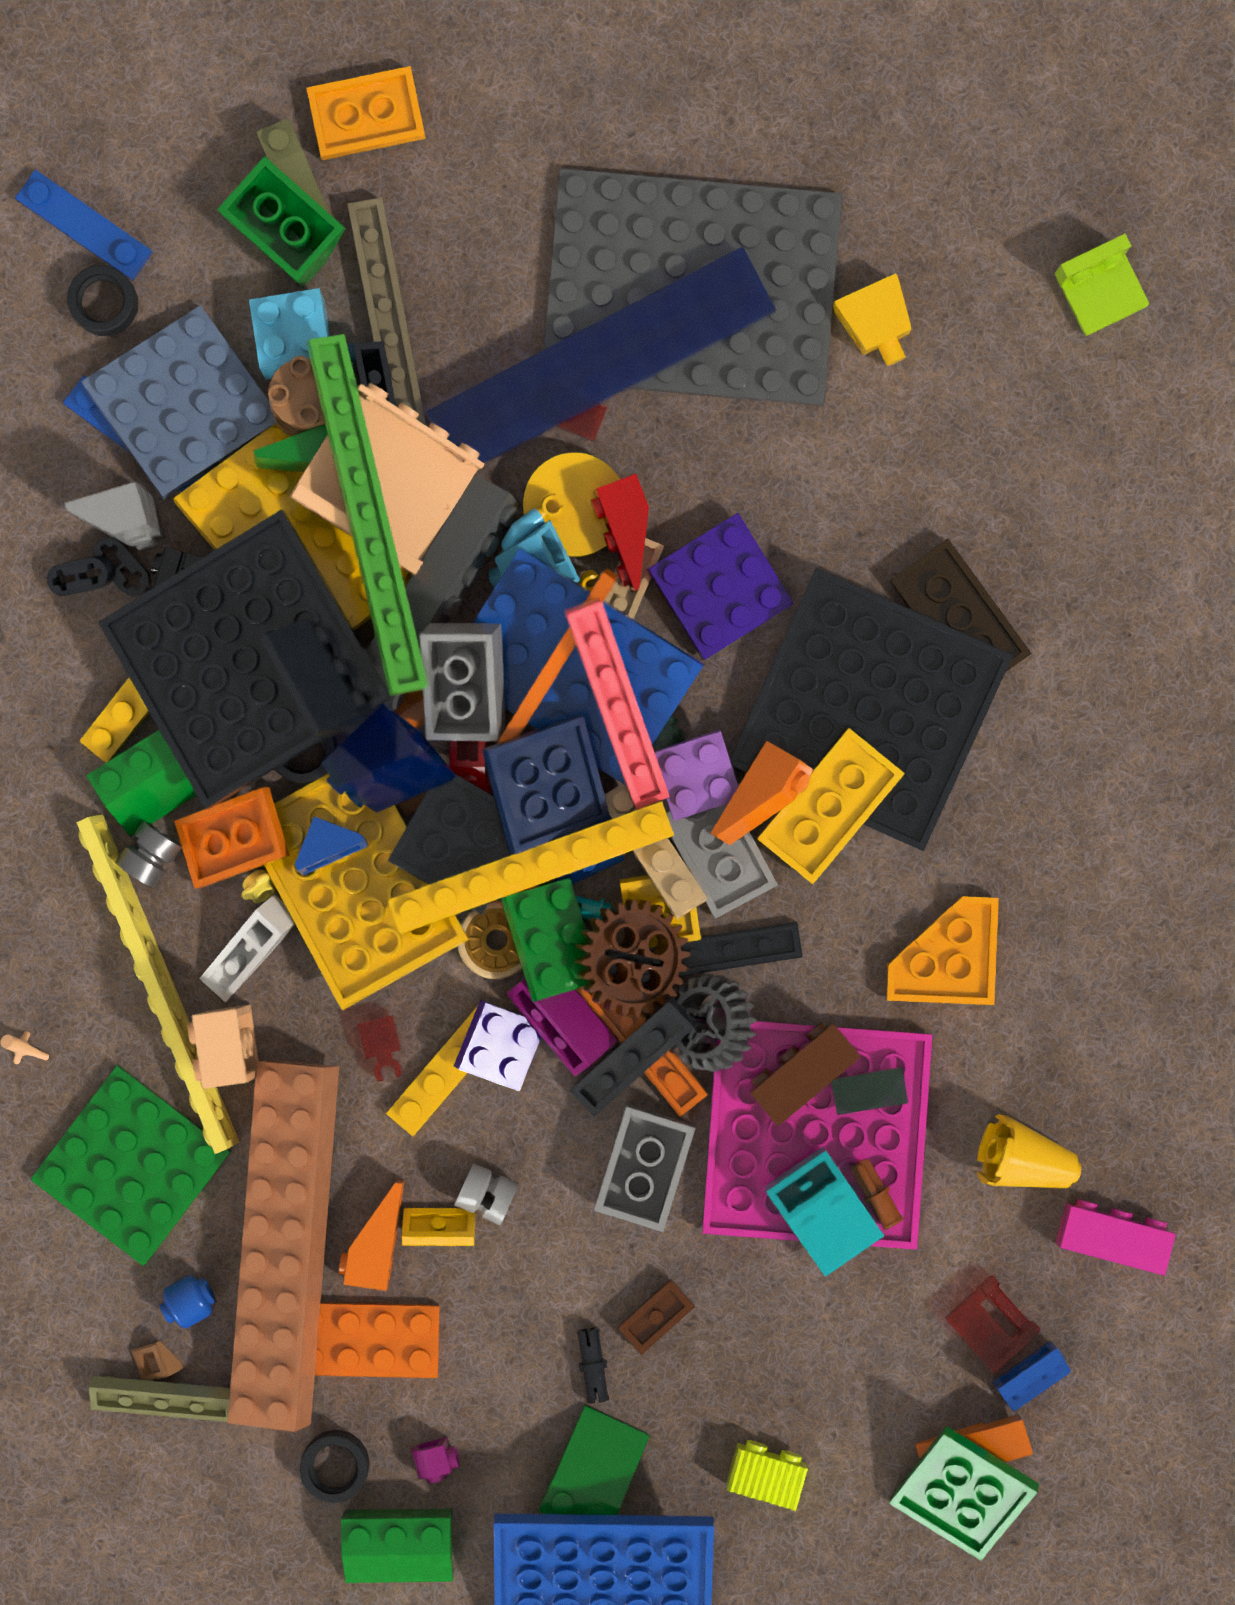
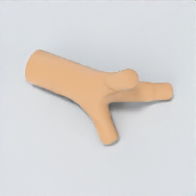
[0,1031,49,1064]

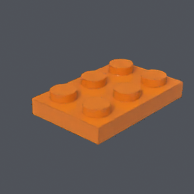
[174,787,290,889]

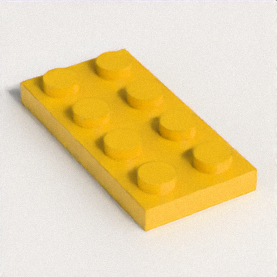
[757,727,905,884]

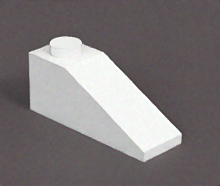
[199,894,296,1003]

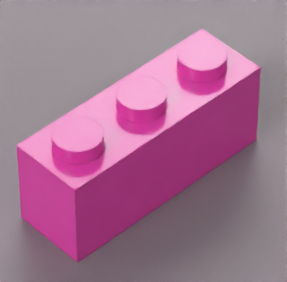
[1055,1198,1176,1276]

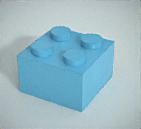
[249,288,330,380]

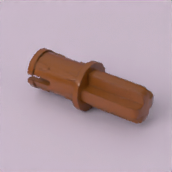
[851,1158,903,1230]

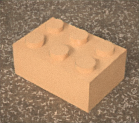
[188,1004,259,1089]

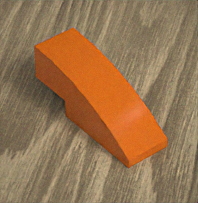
[915,1414,1033,1462]

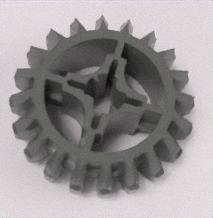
[670,974,758,1072]

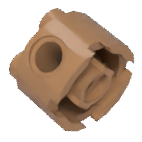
[268,356,325,437]

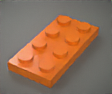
[315,1302,440,1378]

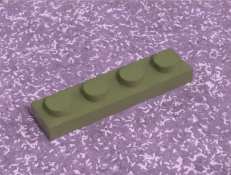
[89,1376,230,1422]

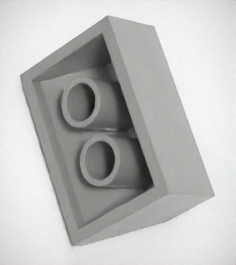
[65,482,165,550]

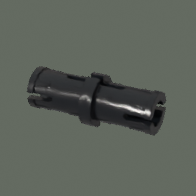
[577,1327,609,1404]

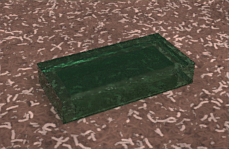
[831,1067,908,1115]

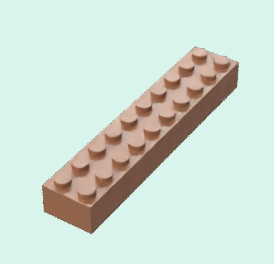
[228,1060,339,1432]

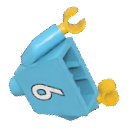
[489,494,598,591]

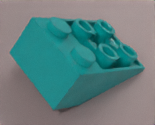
[764,1146,884,1277]

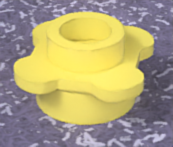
[242,870,276,904]

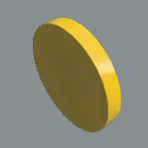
[523,453,620,557]

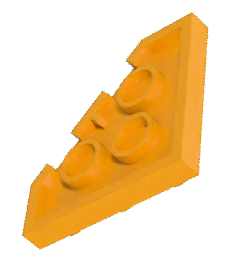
[886,896,999,1005]

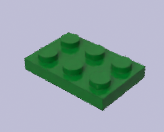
[501,878,589,1002]

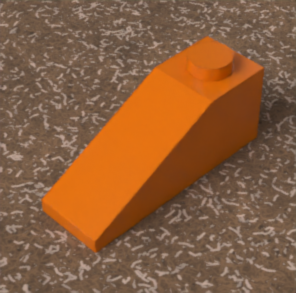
[710,741,813,845]
[339,1179,405,1291]

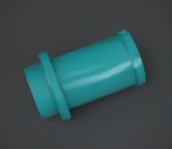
[575,895,612,920]

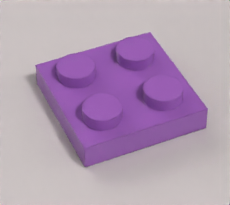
[654,730,738,821]

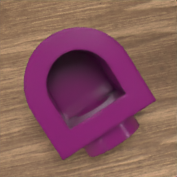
[411,1437,460,1483]

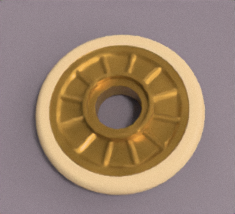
[458,901,522,979]

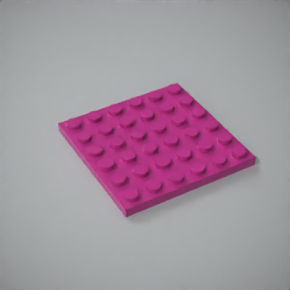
[702,1021,932,1250]

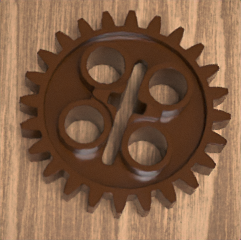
[575,899,690,1017]

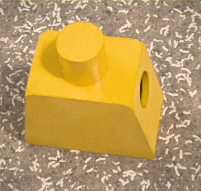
[832,273,911,366]

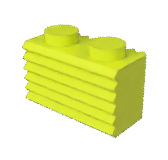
[726,1440,808,1511]

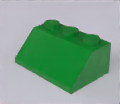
[217,156,345,288]
[86,730,197,837]
[341,1508,453,1583]

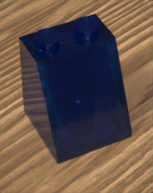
[321,703,456,813]

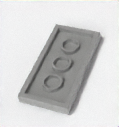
[653,799,778,919]

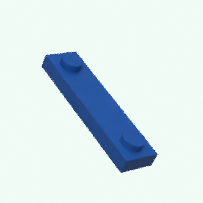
[15,169,153,281]

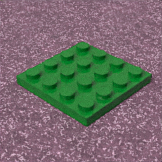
[30,1065,232,1267]

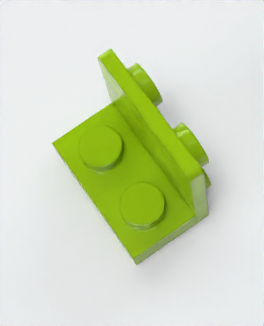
[1054,234,1149,336]

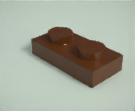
[618,1278,695,1355]

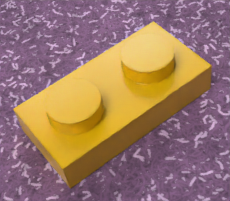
[402,1208,476,1246]

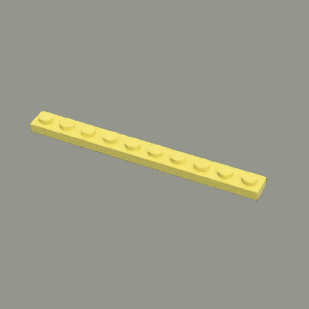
[76,814,240,1154]

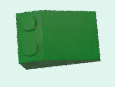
[539,1405,650,1515]

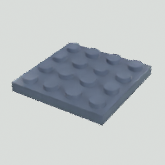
[81,305,275,500]

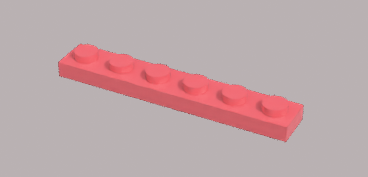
[564,598,670,810]

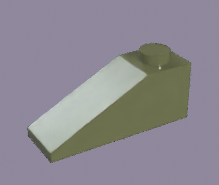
[256,118,329,213]

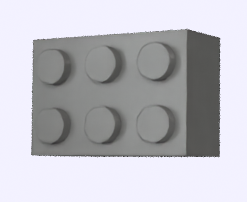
[420,623,506,741]
[594,1103,695,1232]

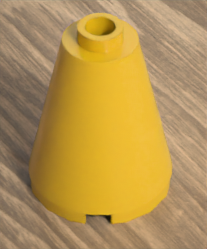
[977,1114,1082,1188]

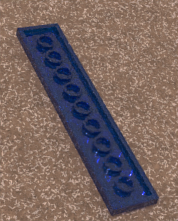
[426,247,776,464]

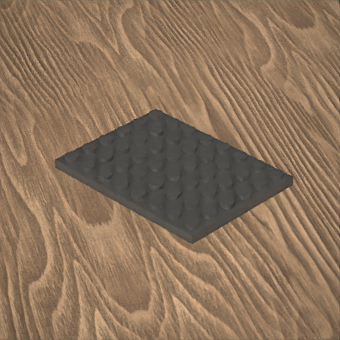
[541,168,843,406]

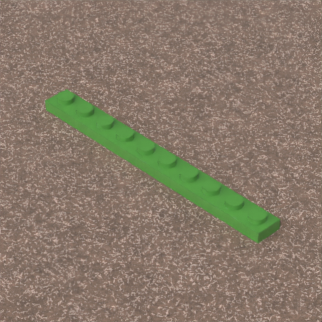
[307,334,428,696]

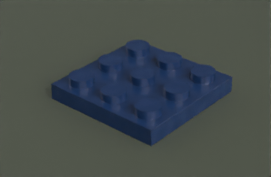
[482,715,610,854]

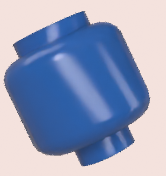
[160,1275,216,1328]

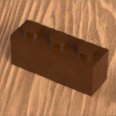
[748,1022,861,1126]

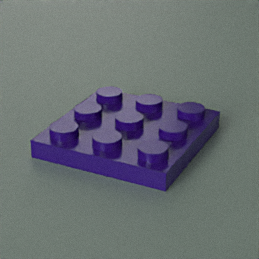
[646,513,794,660]

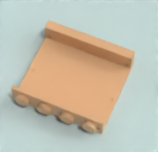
[289,383,484,575]

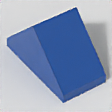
[295,817,369,875]

